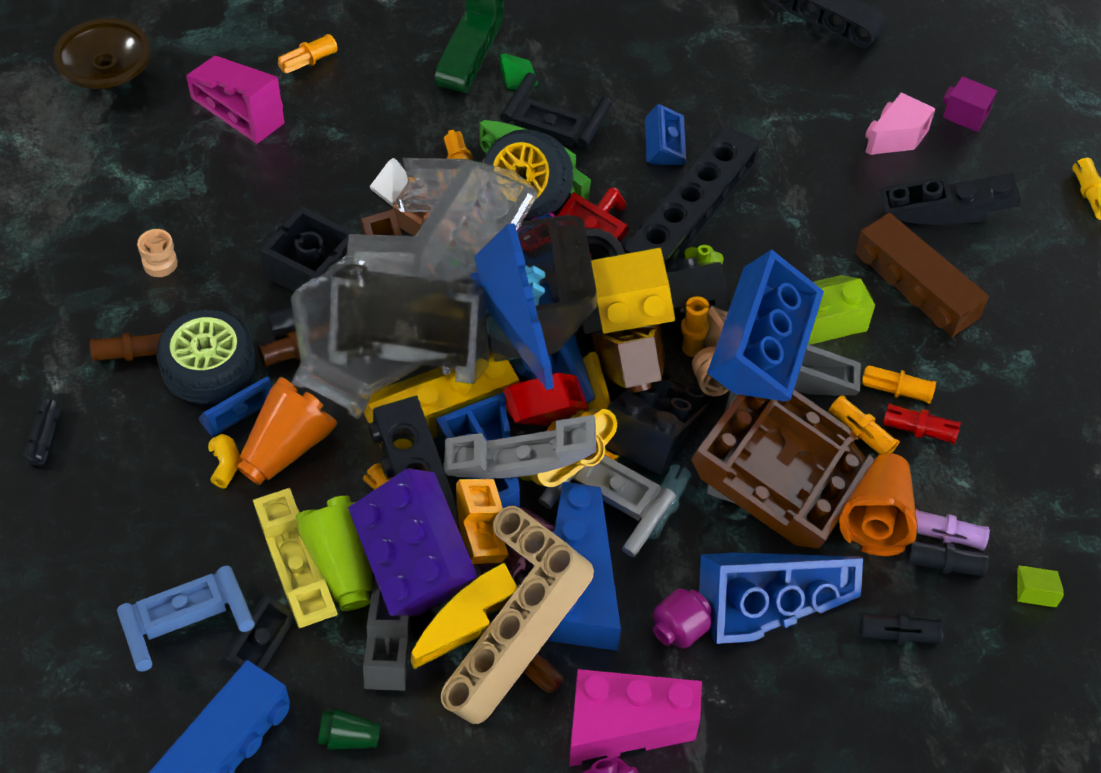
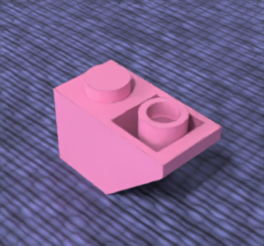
[865,92,935,155]

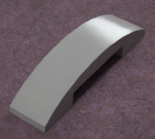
[444,415,596,479]

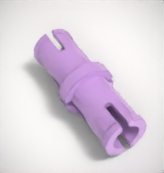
[916,509,990,551]

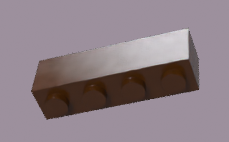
[855,212,989,337]

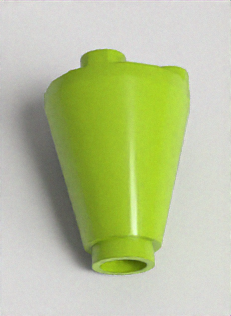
[296,496,373,611]

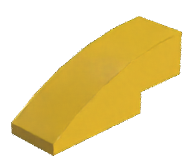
[411,563,518,669]

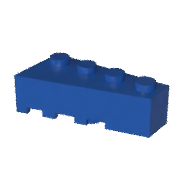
[547,482,621,651]

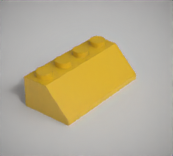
[357,349,519,449]

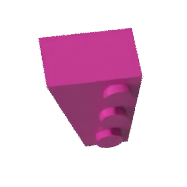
[569,669,702,767]

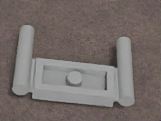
[538,455,676,557]

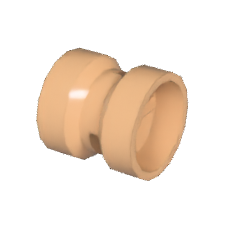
[137,229,178,277]
[692,347,729,396]

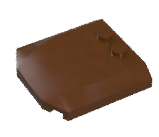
[691,390,874,549]

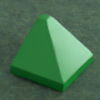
[500,53,538,90]

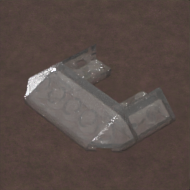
[344,158,537,295]

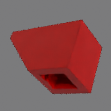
[503,373,589,426]

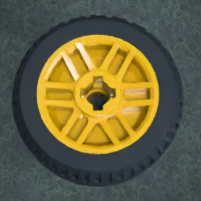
[481,129,574,220]

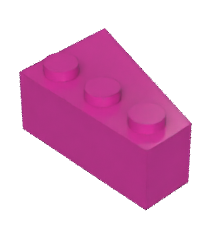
[186,56,285,144]

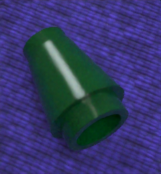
[317,708,380,750]

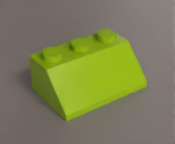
[808,275,875,345]

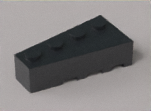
[568,257,729,334]

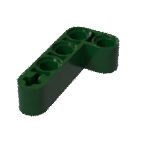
[435,0,504,94]

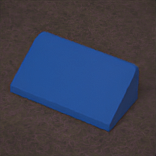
[645,104,687,165]
[199,376,272,437]

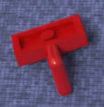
[557,187,630,253]

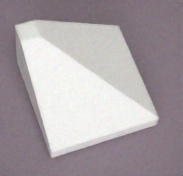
[370,158,417,207]

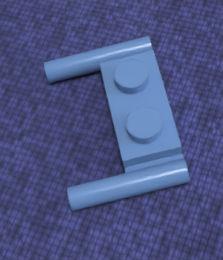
[117,566,255,671]

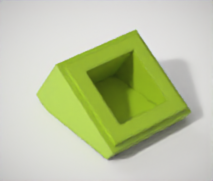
[1017,565,1064,608]

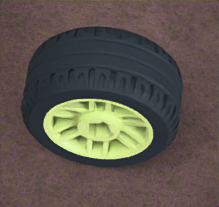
[157,310,256,405]

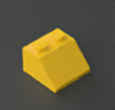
[590,248,675,334]

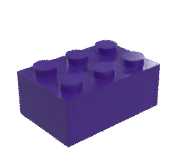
[348,468,478,616]

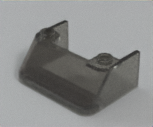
[478,215,598,362]

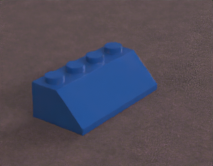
[707,249,824,402]

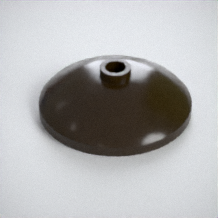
[53,18,151,89]

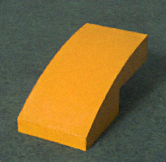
[456,479,508,564]

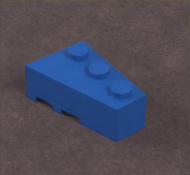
[436,392,520,508]

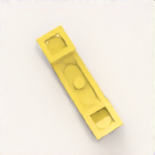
[253,488,338,628]

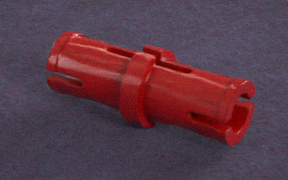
[883,403,961,445]

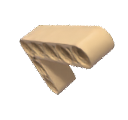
[441,506,594,724]

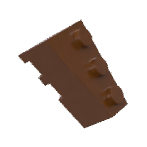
[591,324,666,392]

